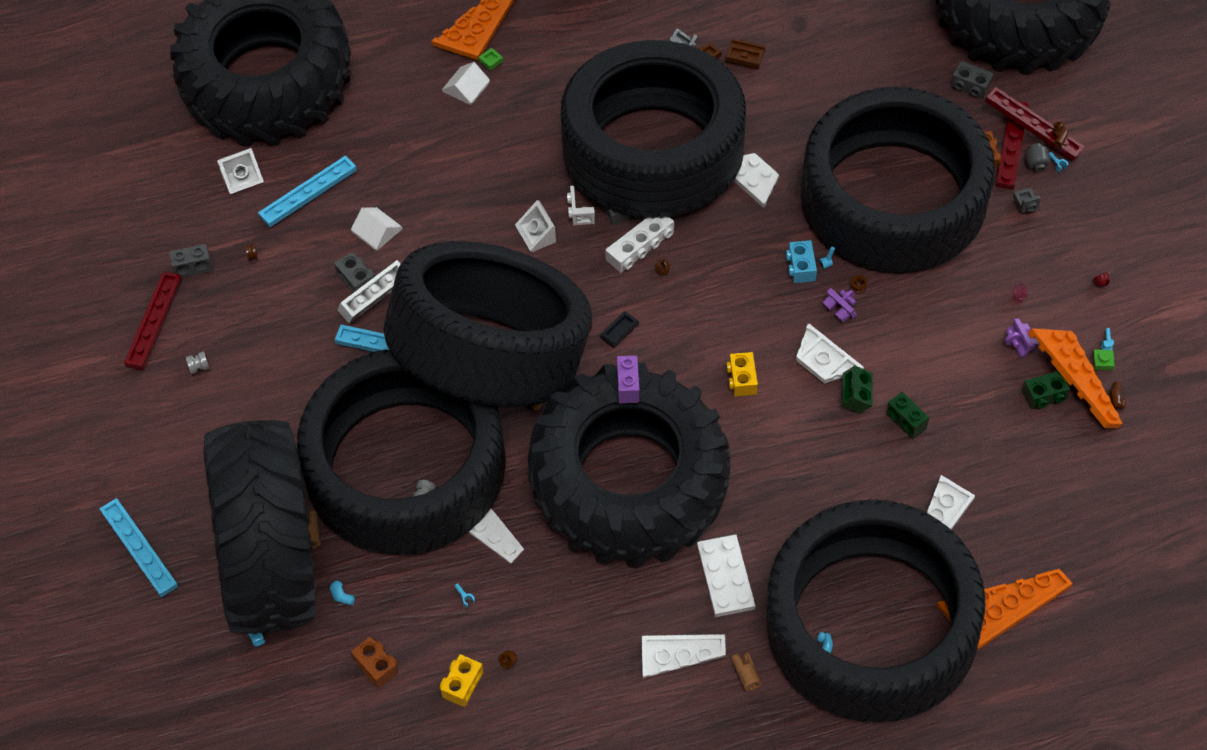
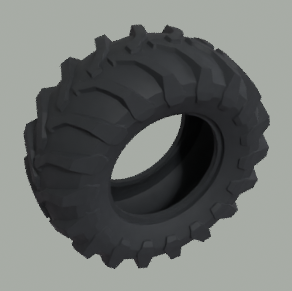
[170,0,351,146]
[935,0,1111,74]
[528,362,731,568]
[203,420,316,634]

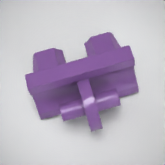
[823,288,857,323]
[1005,319,1039,358]

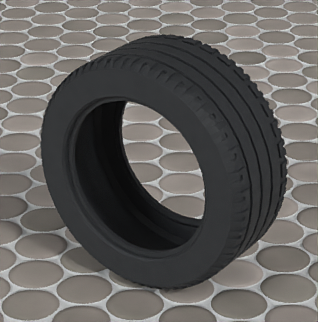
[560,40,746,218]

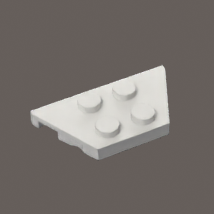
[734,153,779,208]
[796,324,864,383]

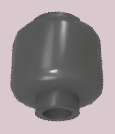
[1025,143,1050,172]

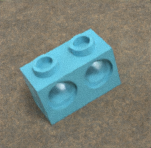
[786,240,817,283]

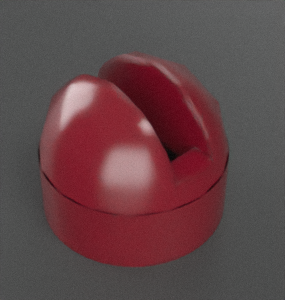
[1093,272,1110,287]

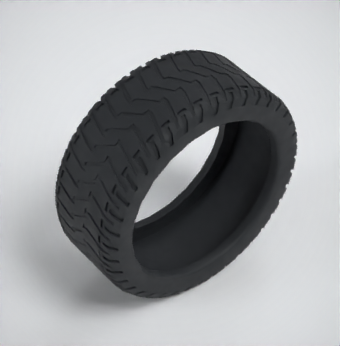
[801,86,995,273]
[383,241,592,407]
[296,349,505,555]
[767,499,985,722]

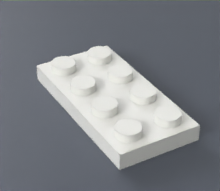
[697,535,755,617]

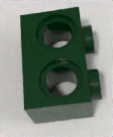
[842,365,873,414]
[1022,371,1070,409]
[886,391,929,440]

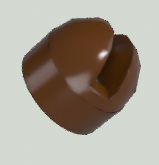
[655,259,670,276]
[499,650,517,668]

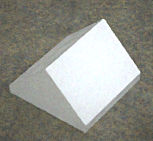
[442,62,490,105]
[217,148,264,194]
[515,200,556,252]
[351,208,403,251]

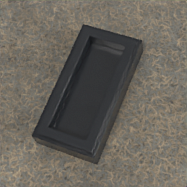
[600,311,639,348]

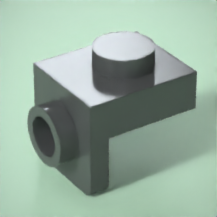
[668,28,697,47]
[1013,188,1041,213]

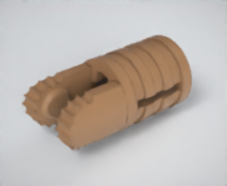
[308,511,321,549]
[731,652,762,691]

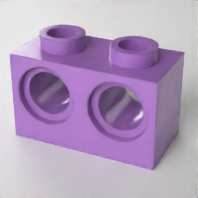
[617,356,639,403]

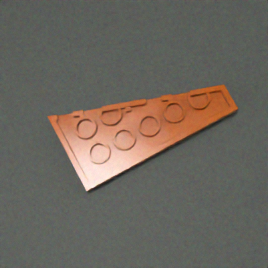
[431,0,515,60]
[1028,328,1123,428]
[936,569,1073,651]

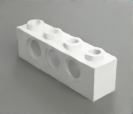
[605,216,674,273]
[338,260,400,324]

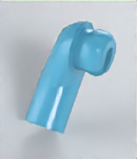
[330,581,355,606]
[817,632,833,653]

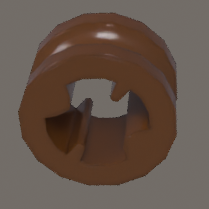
[245,243,258,261]
[850,275,868,294]

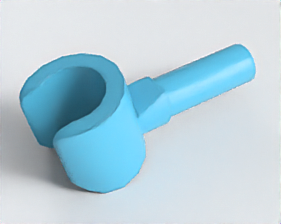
[1049,152,1068,172]
[819,247,835,269]
[1101,328,1114,350]
[454,583,475,608]
[248,633,265,647]

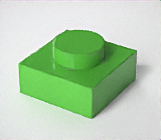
[479,48,503,71]
[1092,349,1115,370]

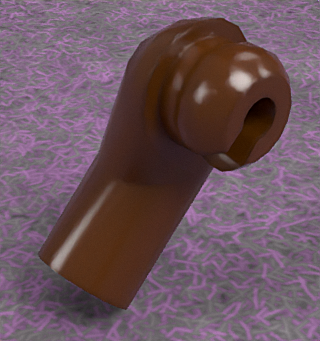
[1053,121,1068,148]
[1111,381,1126,409]

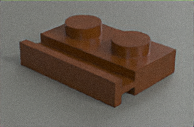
[725,38,766,69]

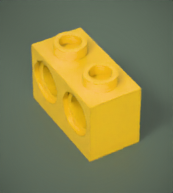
[726,352,758,397]
[440,654,484,707]

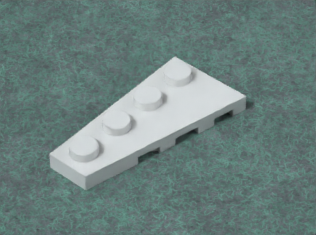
[927,475,975,530]
[468,508,524,564]
[642,634,726,678]

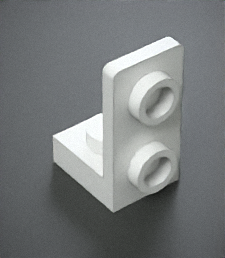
[567,186,595,225]

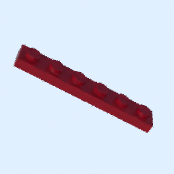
[985,86,1084,161]
[996,101,1029,190]
[124,271,182,370]

